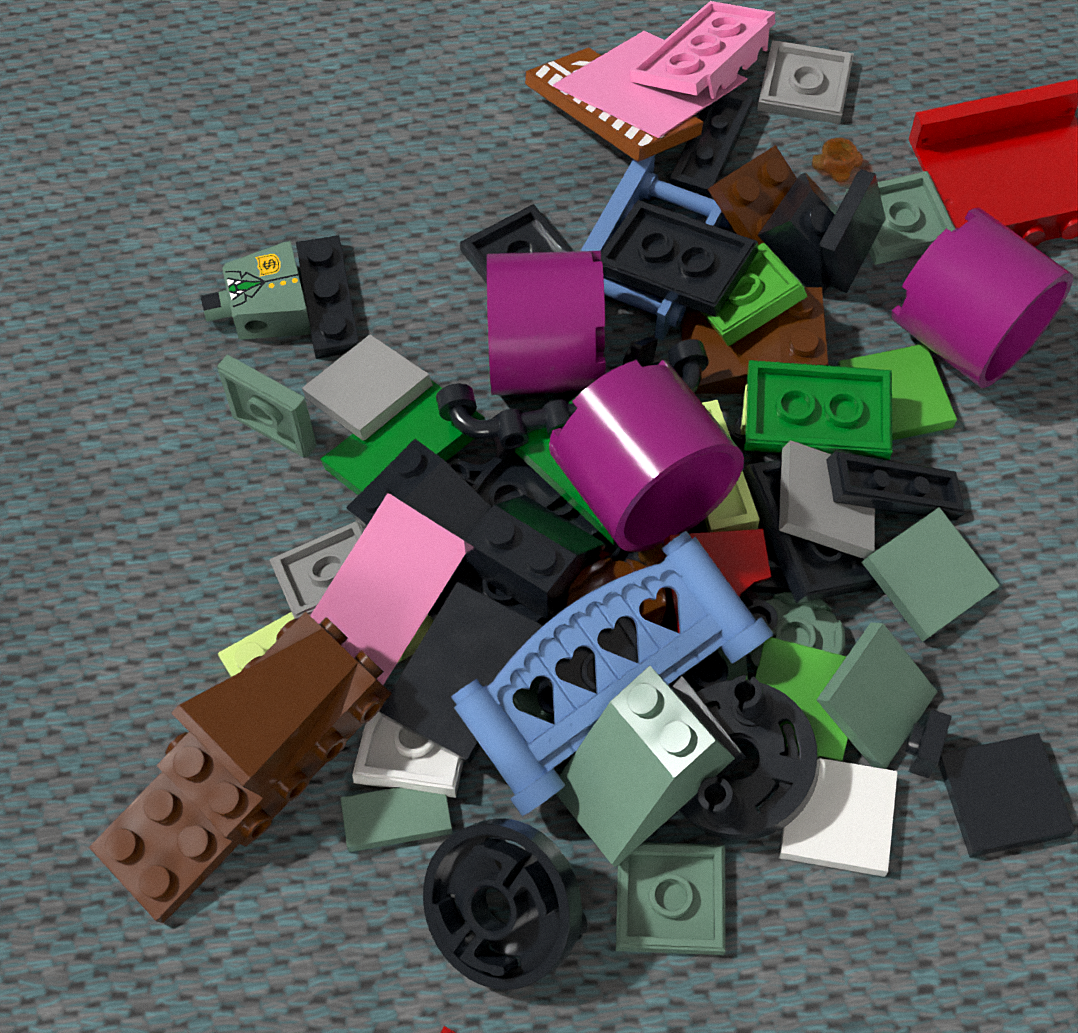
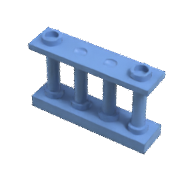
[581,155,731,340]

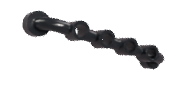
[436,339,709,449]

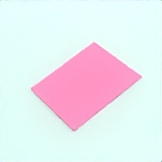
[553,31,748,138]

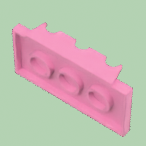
[630,1,775,99]

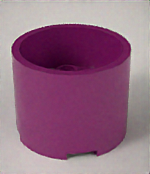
[891,208,1073,388]
[487,251,606,395]
[549,360,744,552]

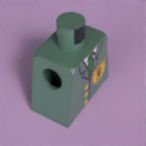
[201,241,311,339]

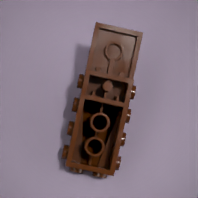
[89,611,392,923]

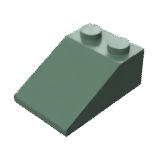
[556,666,735,867]

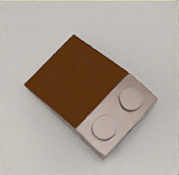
[681,287,828,394]

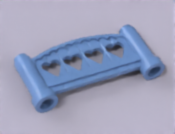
[451,531,774,817]

